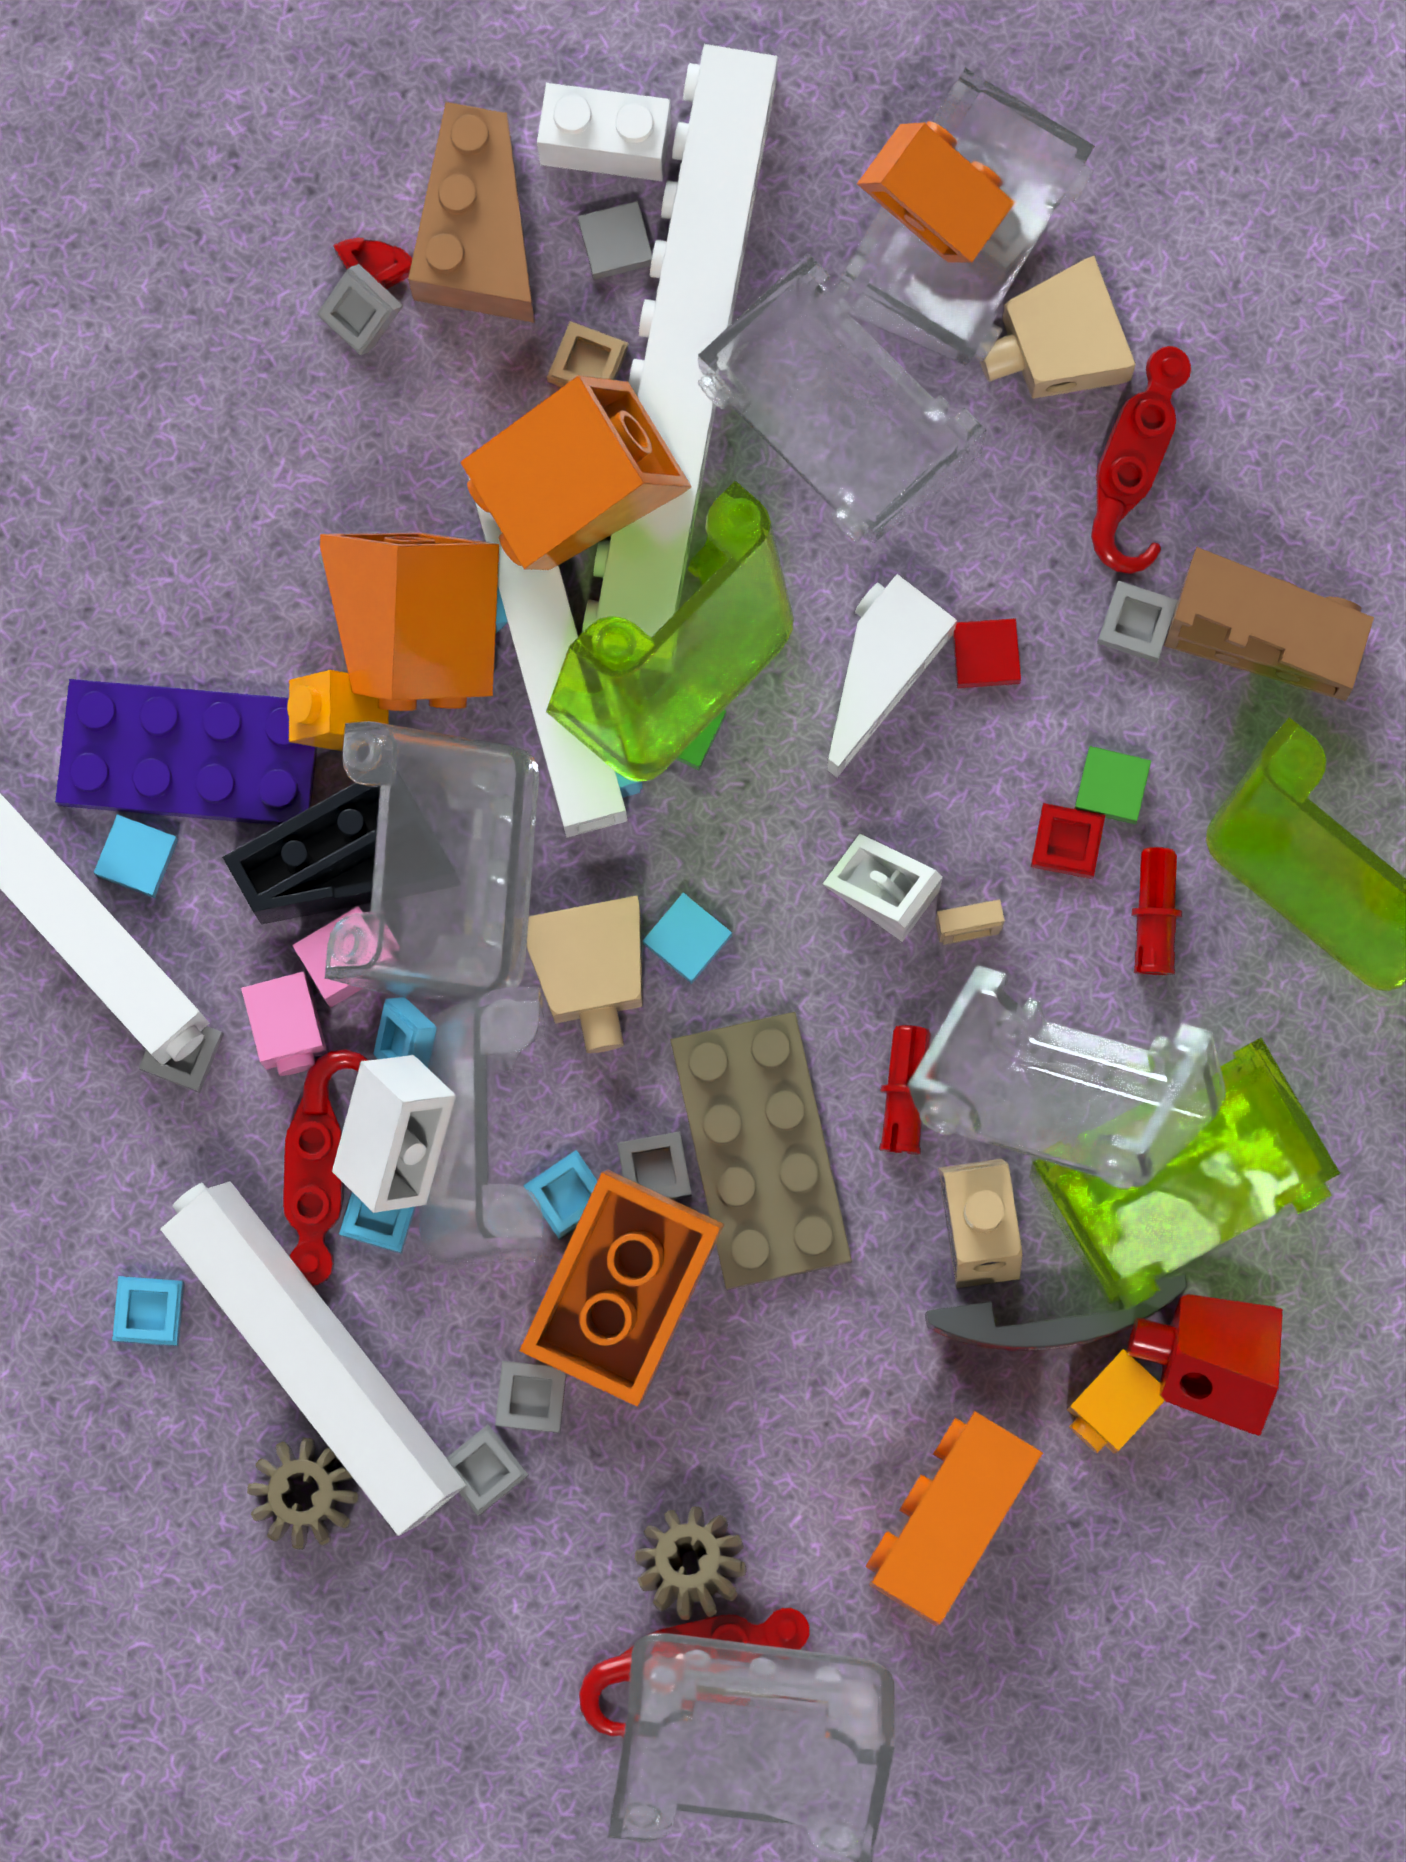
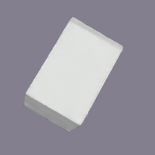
[823,834,943,942]

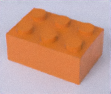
[519,1170,725,1407]
[865,1411,1043,1626]

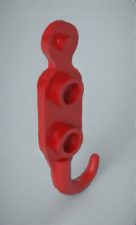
[1091,346,1191,574]
[283,1049,369,1286]
[579,1608,810,1737]

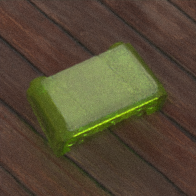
[546,481,794,782]
[1206,717,1406,991]
[1029,1037,1341,1309]

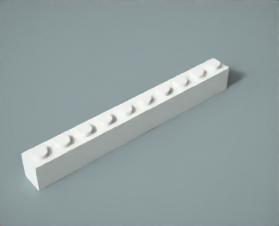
[582,44,778,669]

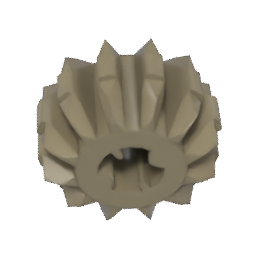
[247,1437,360,1550]
[635,1506,747,1620]

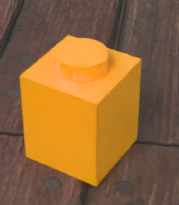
[287,670,389,751]
[1067,1349,1164,1454]

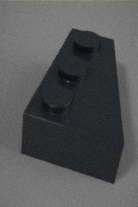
[222,763,458,925]

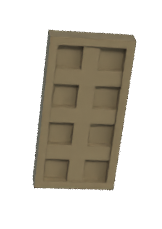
[670,1012,852,1291]

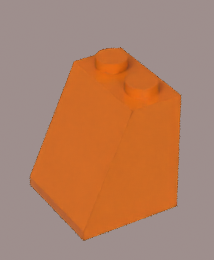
[460,375,692,570]
[320,533,499,711]

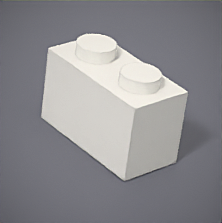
[537,83,671,181]
[332,1055,456,1213]

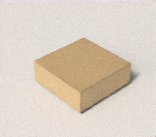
[547,321,628,387]
[935,899,1005,945]

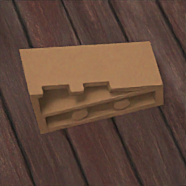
[408,102,535,323]
[1164,546,1374,701]

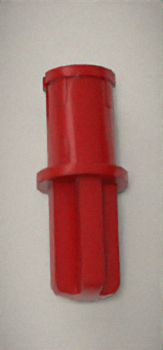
[1131,847,1182,975]
[879,1025,932,1155]

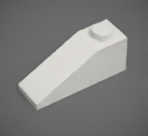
[827,574,957,778]

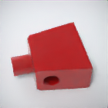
[1127,1294,1283,1436]

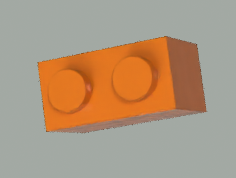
[857,121,1016,263]

